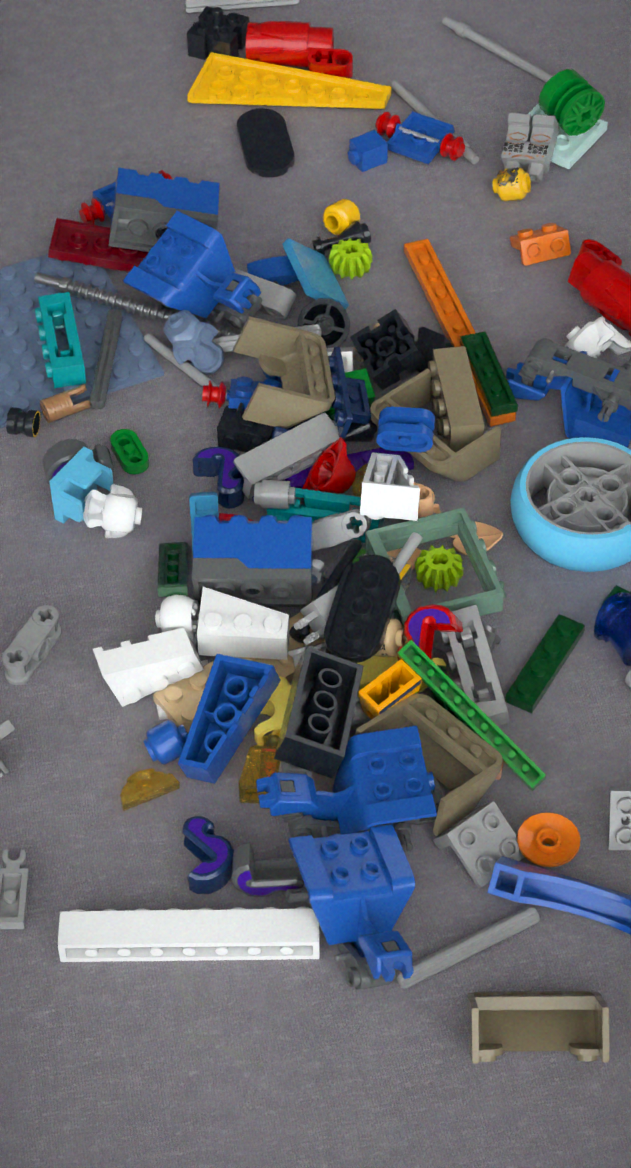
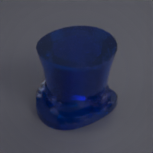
[594,592,631,666]

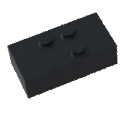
[274,646,364,779]

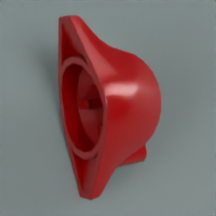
[302,437,356,500]

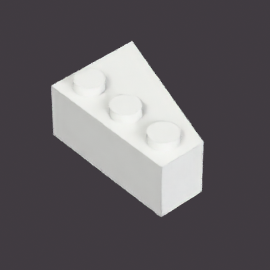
[360,452,420,521]
[197,587,290,660]
[93,627,204,707]

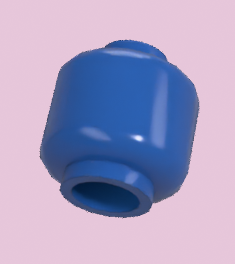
[143,719,188,764]

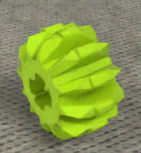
[329,237,373,280]
[415,544,464,593]

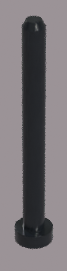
[289,539,362,643]

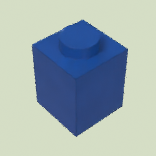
[348,130,388,172]

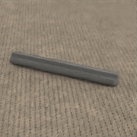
[90,309,122,409]

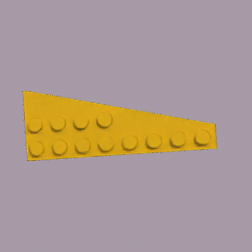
[187,52,392,109]

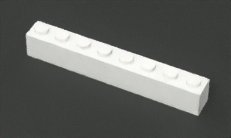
[58,907,319,962]

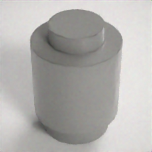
[254,480,296,509]

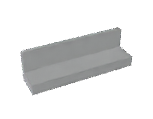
[233,413,342,499]

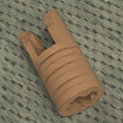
[40,384,91,423]

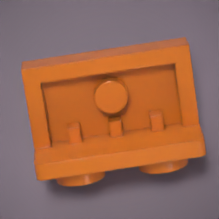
[510,223,571,266]

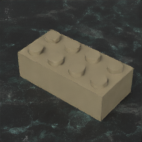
[428,346,484,453]

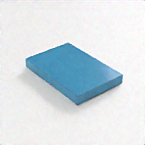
[282,238,349,309]

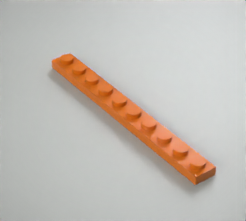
[404,239,516,427]

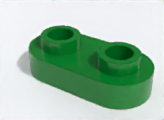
[110,429,149,475]

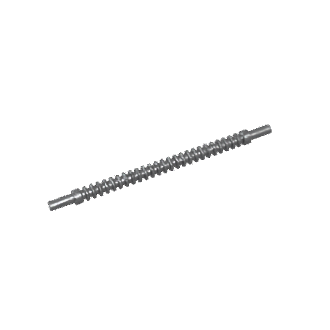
[35,272,240,337]

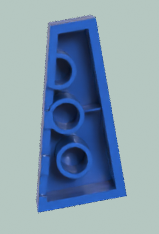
[178,654,281,784]

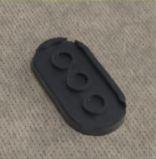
[237,108,294,178]
[324,555,401,663]

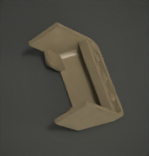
[233,316,335,429]
[370,368,501,482]
[355,694,503,836]
[467,991,609,1063]

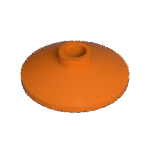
[517,813,580,867]

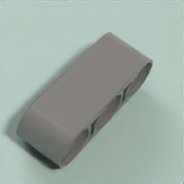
[234,269,297,320]

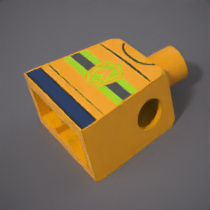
[358,659,422,719]

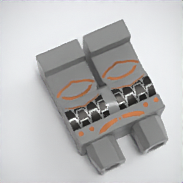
[501,113,560,182]

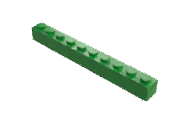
[397,640,546,791]

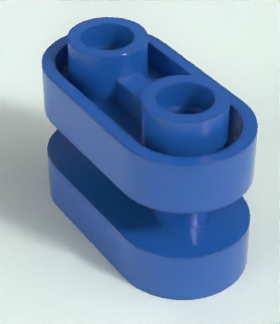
[376,407,435,452]

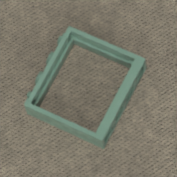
[365,507,507,628]

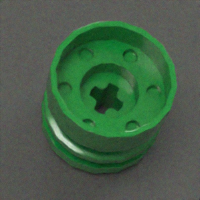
[538,69,605,136]

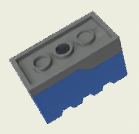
[108,167,220,252]
[192,515,313,607]

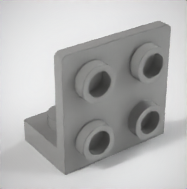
[433,801,524,887]

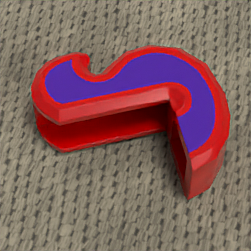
[397,604,463,661]

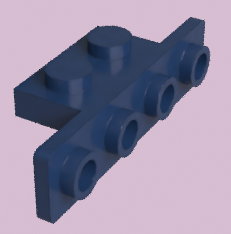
[328,347,371,438]

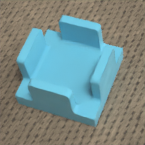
[49,446,113,524]

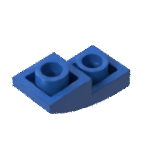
[247,256,299,286]

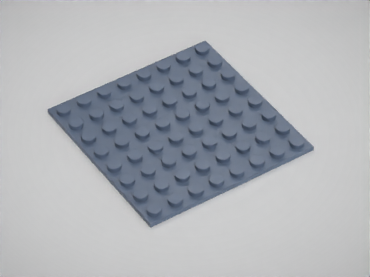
[0,254,164,428]

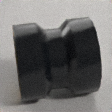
[6,407,40,437]

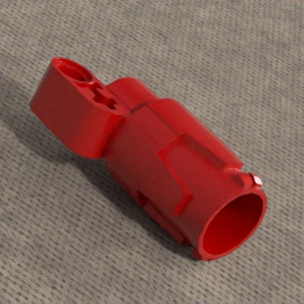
[246,21,353,79]
[567,239,631,336]

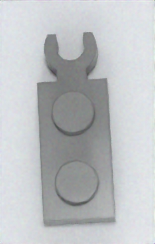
[0,850,30,929]

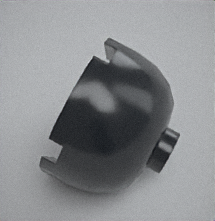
[297,298,350,348]

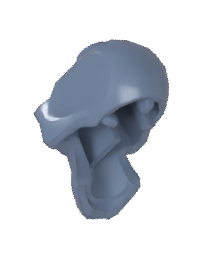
[163,310,224,375]

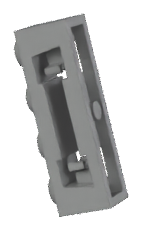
[441,605,510,726]

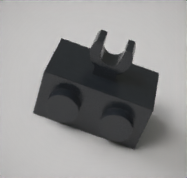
[217,403,274,452]

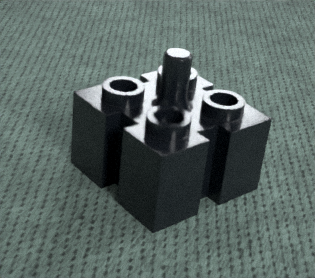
[187,6,249,60]
[350,309,428,391]

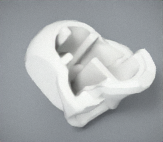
[564,316,631,358]
[83,484,142,538]
[155,595,200,648]

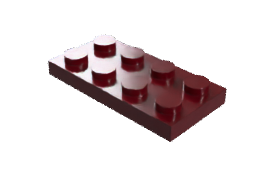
[48,218,149,272]

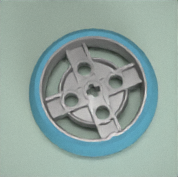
[510,437,631,572]

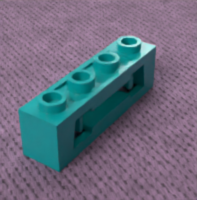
[35,292,86,388]
[267,488,384,543]

